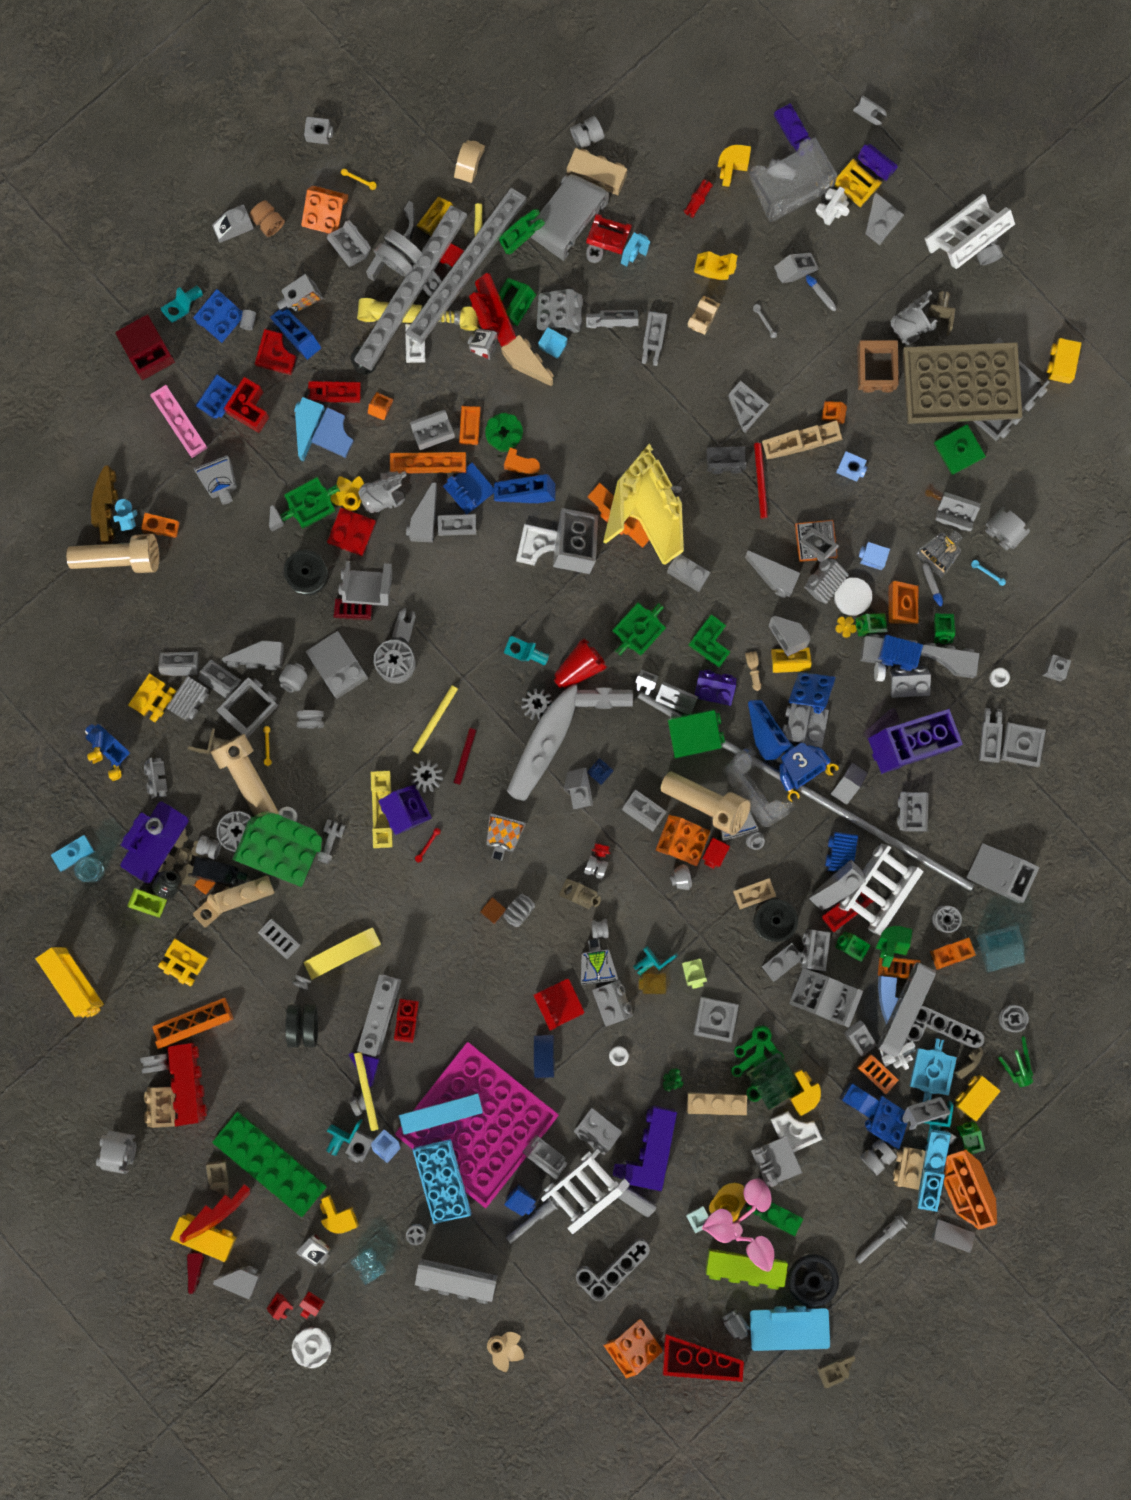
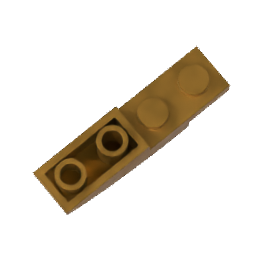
[91,465,118,544]

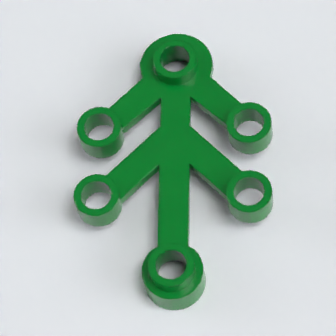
[731,1025,784,1102]

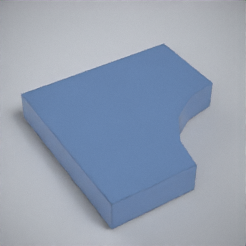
[311,408,354,458]

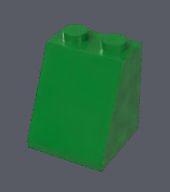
[668,709,725,758]

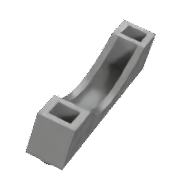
[860,634,979,678]

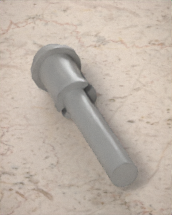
[506,1197,560,1244]
[855,1215,908,1264]

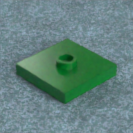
[934,424,986,476]

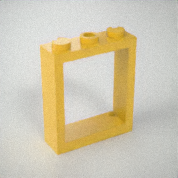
[35,947,104,1018]

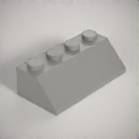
[415,1259,498,1304]

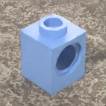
[836,452,868,482]
[859,542,890,570]
[371,1130,400,1163]

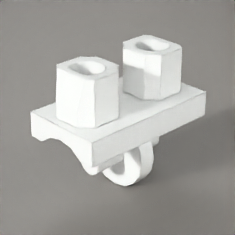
[816,187,850,226]
[880,1038,916,1070]

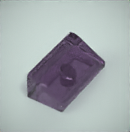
[863,708,900,741]

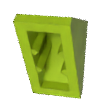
[127,888,167,918]

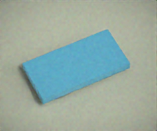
[412,1139,472,1224]

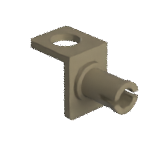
[927,291,955,336]
[187,728,231,755]
[559,879,601,909]

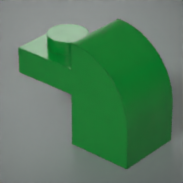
[876,926,912,968]

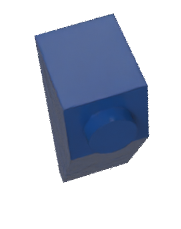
[270,309,321,360]
[494,474,556,504]
[748,700,791,760]
[839,1082,879,1120]
[504,1184,536,1216]

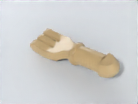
[745,651,761,691]

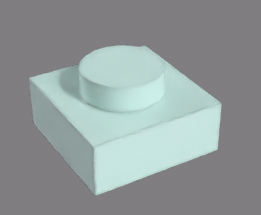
[686,1206,709,1234]

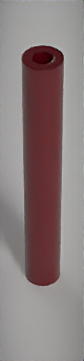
[453,728,476,785]

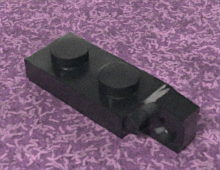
[191,857,247,886]

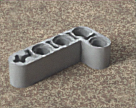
[907,1006,984,1048]
[576,1238,650,1301]

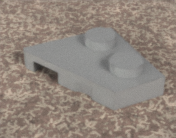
[865,193,904,245]
[728,381,769,433]

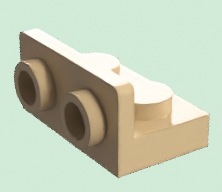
[144,1087,175,1128]
[893,1146,925,1190]

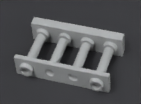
[357,974,402,1057]

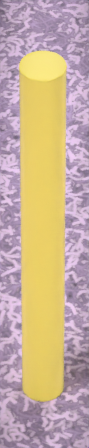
[412,685,458,754]
[354,1052,379,1131]

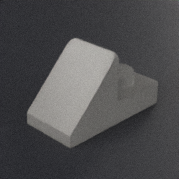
[800,528,839,562]
[564,768,593,809]
[844,1020,877,1057]

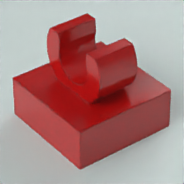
[299,1291,325,1319]
[266,1292,293,1320]

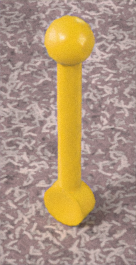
[341,168,377,190]
[263,726,272,766]

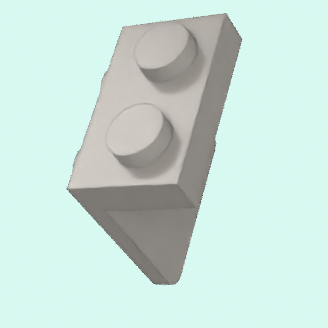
[537,289,583,333]

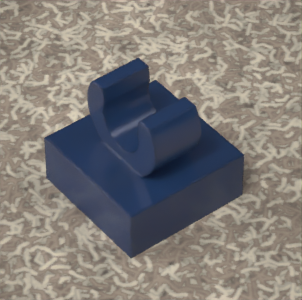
[587,758,614,785]

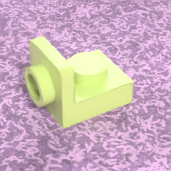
[682,959,707,989]

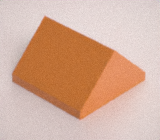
[888,581,918,624]

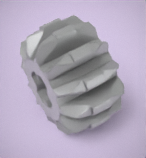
[521,688,553,721]
[410,760,443,793]
[503,894,535,927]

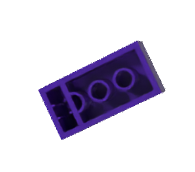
[868,709,963,774]
[613,1105,677,1191]

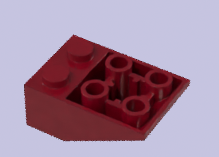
[115,314,175,381]

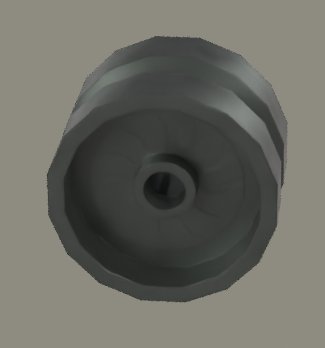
[284,550,328,596]
[753,899,798,942]
[285,1005,318,1047]

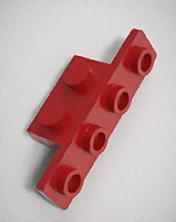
[469,273,516,347]

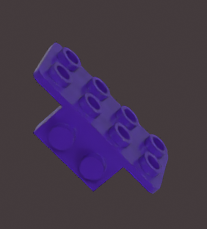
[120,802,189,884]

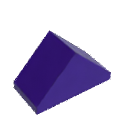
[349,1052,380,1088]

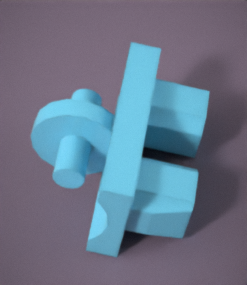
[113,499,138,531]

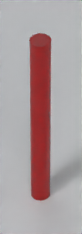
[754,443,768,519]

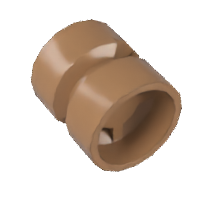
[249,200,285,237]

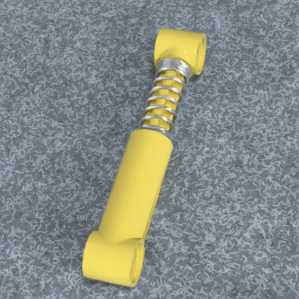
[357,298,479,331]

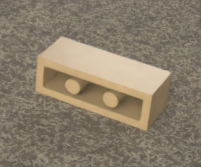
[567,148,627,195]
[686,1092,747,1115]

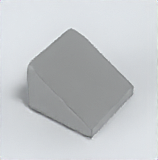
[269,505,284,532]

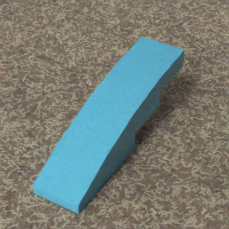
[399,1094,483,1134]

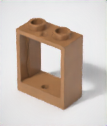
[857,340,899,393]

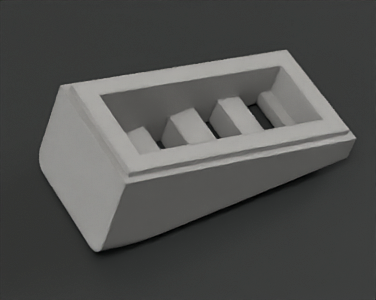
[258,919,301,959]

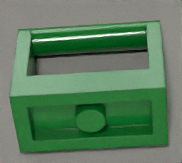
[498,278,536,326]

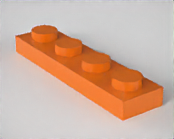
[390,452,466,473]

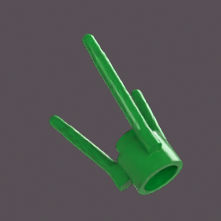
[998,1036,1034,1087]

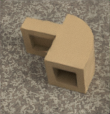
[454,140,485,183]
[688,296,720,335]

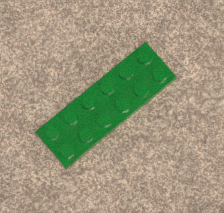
[212,1112,327,1218]

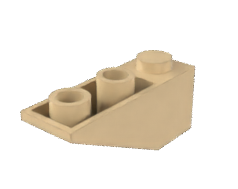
[501,335,554,386]

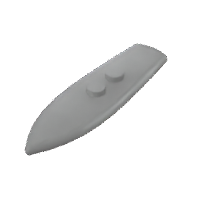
[507,684,577,801]

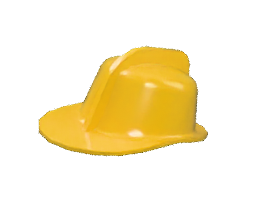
[709,1183,747,1222]

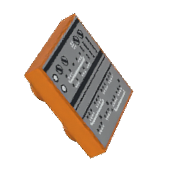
[795,520,838,562]

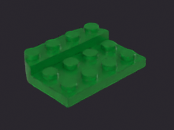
[232,811,322,887]

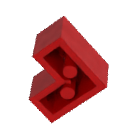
[224,377,269,433]

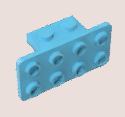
[750,1306,830,1351]

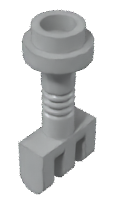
[317,819,346,864]

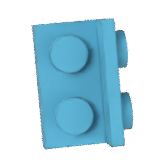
[621,232,650,267]

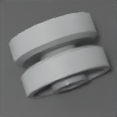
[374,229,422,277]

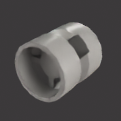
[570,116,604,149]
[977,239,1003,265]
[860,1139,897,1176]

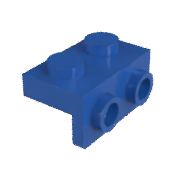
[195,374,237,419]

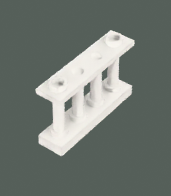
[925,194,1015,269]
[839,844,924,935]
[541,1149,630,1234]

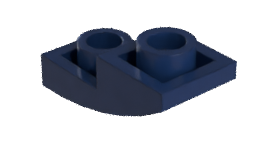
[534,1035,555,1078]

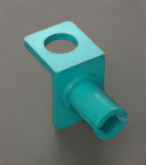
[161,285,203,323]
[504,636,549,666]
[633,946,678,976]
[924,1101,954,1142]
[326,1119,363,1156]

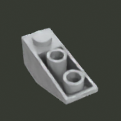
[222,641,284,670]

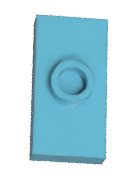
[51,835,95,872]

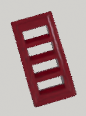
[334,599,373,621]
[187,1251,205,1294]

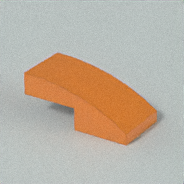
[930,937,976,970]

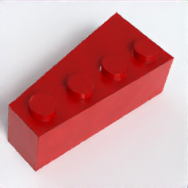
[662,1334,744,1382]

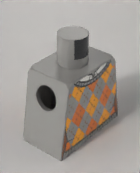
[276,274,324,312]
[487,813,526,861]

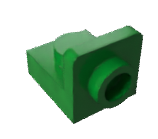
[856,613,888,637]
[934,613,955,644]
[835,931,870,962]
[957,1122,985,1154]

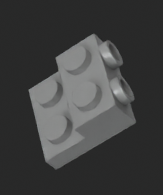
[782,703,829,748]

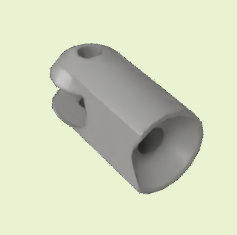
[853,95,887,125]
[392,608,416,643]

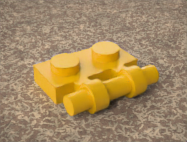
[128,673,176,723]
[158,939,209,987]

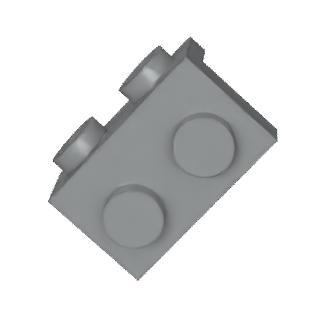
[327,220,371,267]
[410,410,455,450]
[935,492,981,531]
[889,666,931,698]
[897,792,928,832]
[800,929,830,971]
[592,980,633,1026]
[574,1108,622,1155]

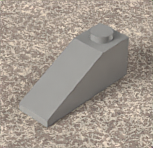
[406,483,437,543]
[745,551,800,598]
[809,860,866,911]

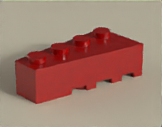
[168,1043,207,1127]

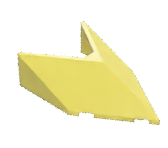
[603,443,684,565]

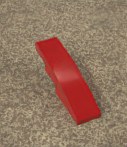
[180,1184,250,1243]

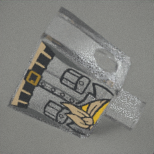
[915,531,962,578]

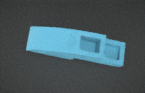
[918,1129,951,1212]

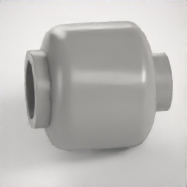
[279,663,308,693]

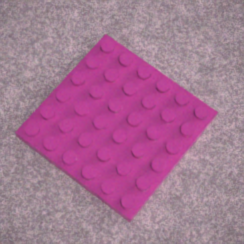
[394,1042,559,1208]

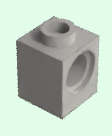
[304,117,333,144]
[1042,655,1071,682]
[345,1130,375,1163]

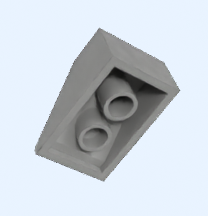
[553,508,598,574]
[306,631,369,699]

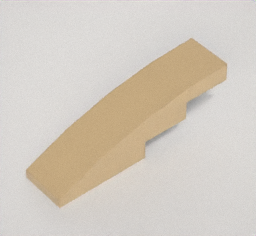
[762,421,843,460]

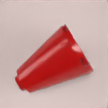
[554,638,608,689]

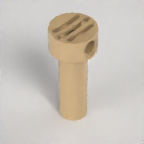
[67,534,159,573]
[210,734,279,816]
[661,771,750,835]

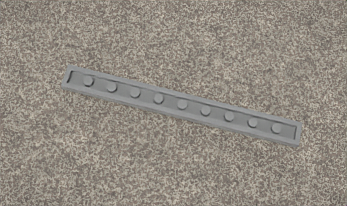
[406,188,527,344]
[354,205,467,370]

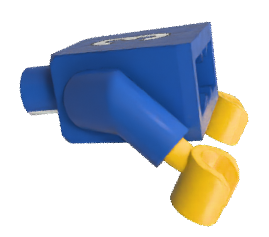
[85,724,130,781]
[779,741,839,802]

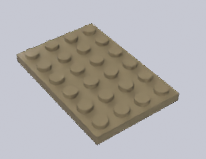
[903,343,1022,424]

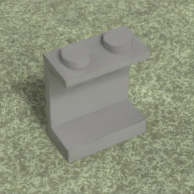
[339,561,392,606]

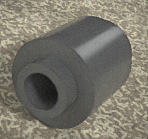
[722,1309,750,1340]

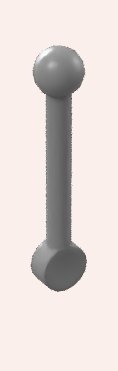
[753,304,777,338]

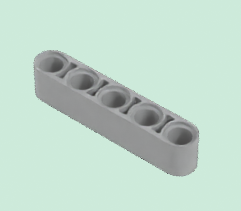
[877,962,936,1057]

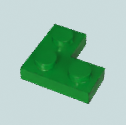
[688,615,730,668]

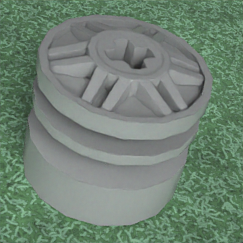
[374,640,416,684]
[217,811,253,852]

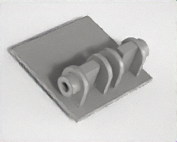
[751,1136,803,1187]

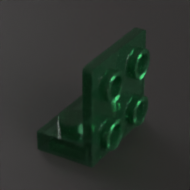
[746,1052,801,1110]

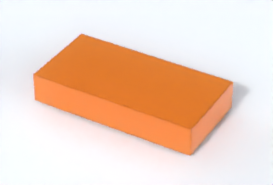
[459,406,481,445]

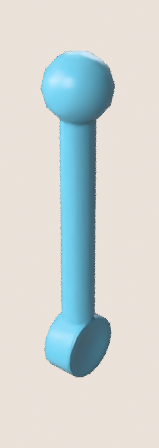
[971,560,1006,586]

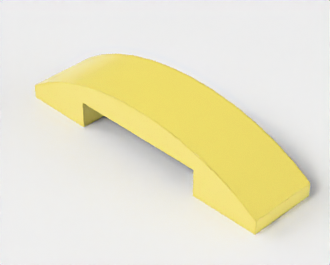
[371,771,393,848]
[303,927,381,980]

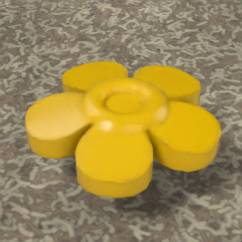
[835,617,857,638]

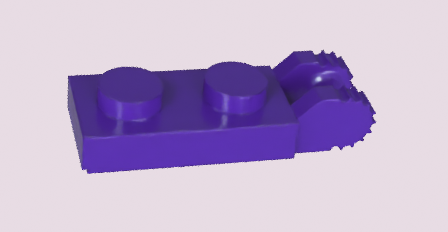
[774,103,814,156]

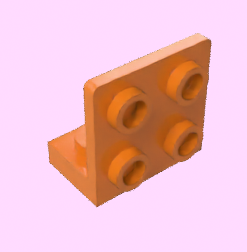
[301,185,348,234]
[655,815,710,866]
[603,1319,663,1378]

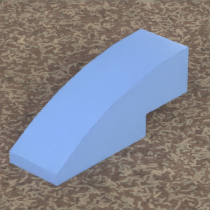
[878,976,899,1025]

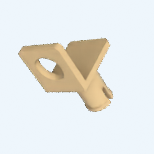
[193,886,230,927]

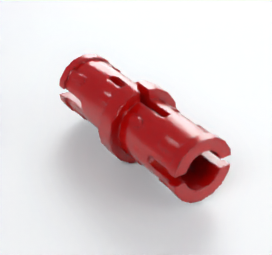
[684,179,713,218]

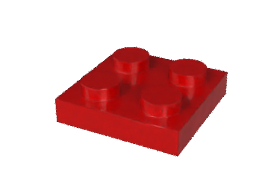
[327,507,376,557]

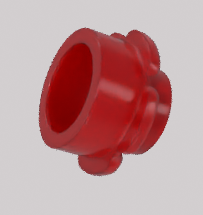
[592,843,610,857]

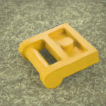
[832,159,882,208]

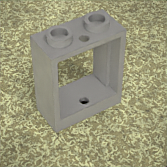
[216,677,278,738]

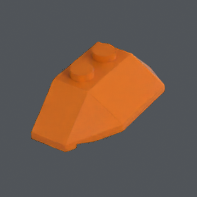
[943,1149,997,1230]

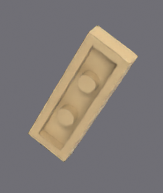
[213,875,275,913]

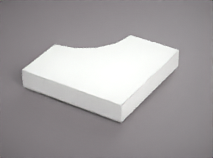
[516,524,557,565]
[770,1111,822,1152]

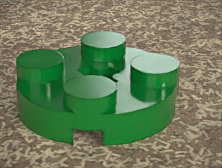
[485,413,523,452]

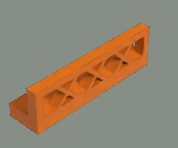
[152,998,233,1049]

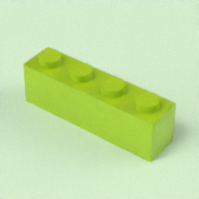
[705,1248,788,1290]

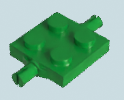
[280,477,340,529]
[612,603,666,657]

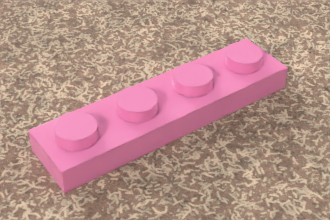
[150,385,207,458]

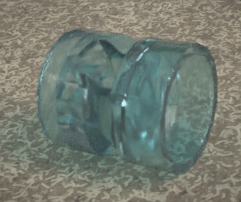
[74,857,105,883]
[350,1247,387,1285]

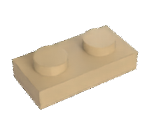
[733,878,776,910]

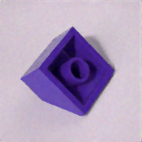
[378,785,432,835]

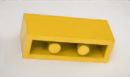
[170,1214,237,1262]

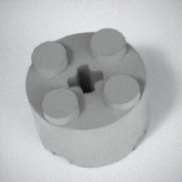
[985,506,1030,550]
[96,1131,136,1174]

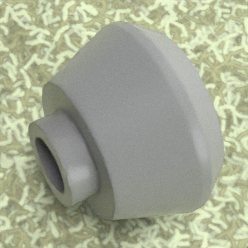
[670,864,692,890]

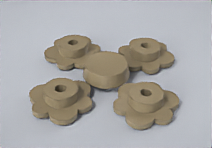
[158,828,209,885]

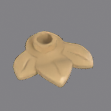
[487,1332,524,1372]

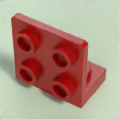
[533,979,584,1030]

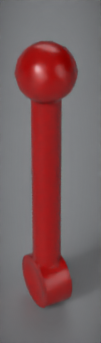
[415,828,441,863]

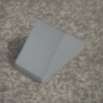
[831,763,868,805]

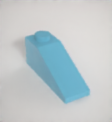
[294,397,326,461]

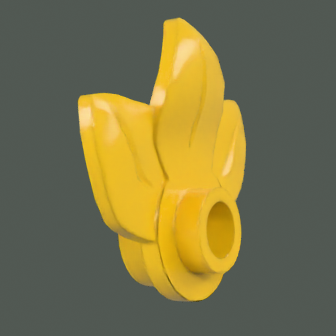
[330,476,364,511]

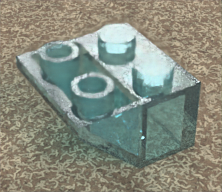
[976,925,1025,973]

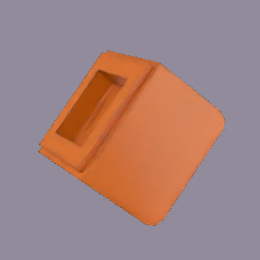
[368,392,394,420]
[822,401,847,424]

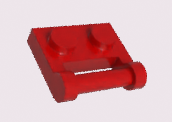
[586,214,632,255]

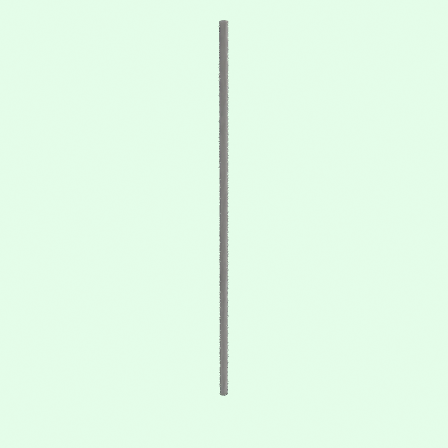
[638,691,974,891]

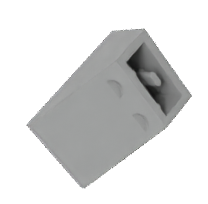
[966,843,1040,903]

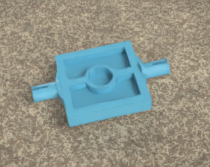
[909,1038,957,1102]

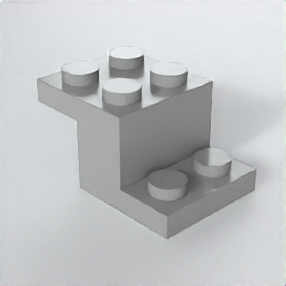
[789,968,863,1028]

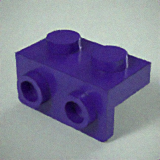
[857,144,898,181]
[694,670,737,706]

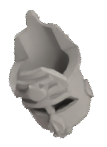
[891,290,938,345]
[359,471,407,513]

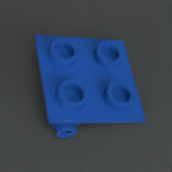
[193,289,243,343]
[443,463,494,515]
[788,672,836,714]
[864,1096,908,1150]

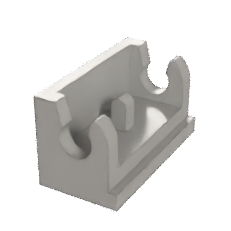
[622,790,667,831]
[902,1097,951,1130]
[522,1135,567,1180]

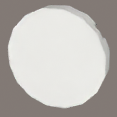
[834,578,872,616]
[292,1327,332,1368]

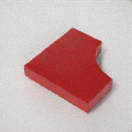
[255,329,296,375]

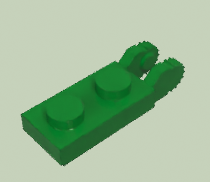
[499,209,545,255]
[746,1202,803,1236]

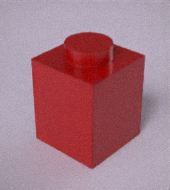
[702,838,730,869]

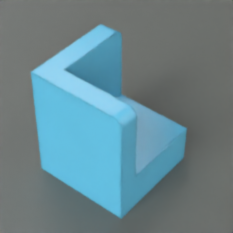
[538,327,567,359]

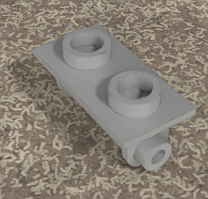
[144,758,168,799]

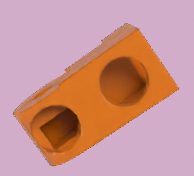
[504,448,540,477]
[141,513,180,538]

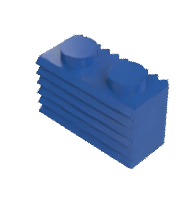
[878,635,923,671]
[825,832,858,872]

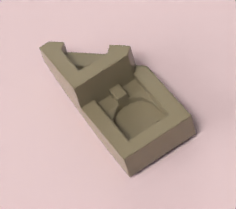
[954,1046,983,1079]
[206,1160,230,1198]
[817,1355,855,1388]

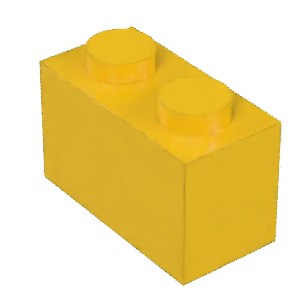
[1046,338,1081,384]
[955,1075,1000,1121]

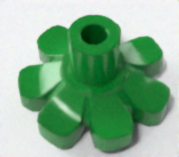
[663,1068,683,1092]

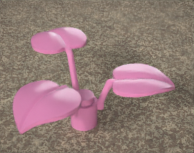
[702,1178,774,1272]

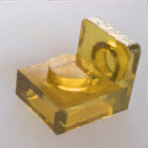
[639,974,666,994]

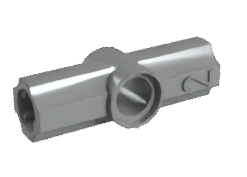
[575,688,633,709]

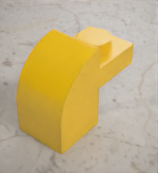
[718,145,751,187]
[694,251,738,280]
[789,1069,821,1116]
[320,1195,359,1233]

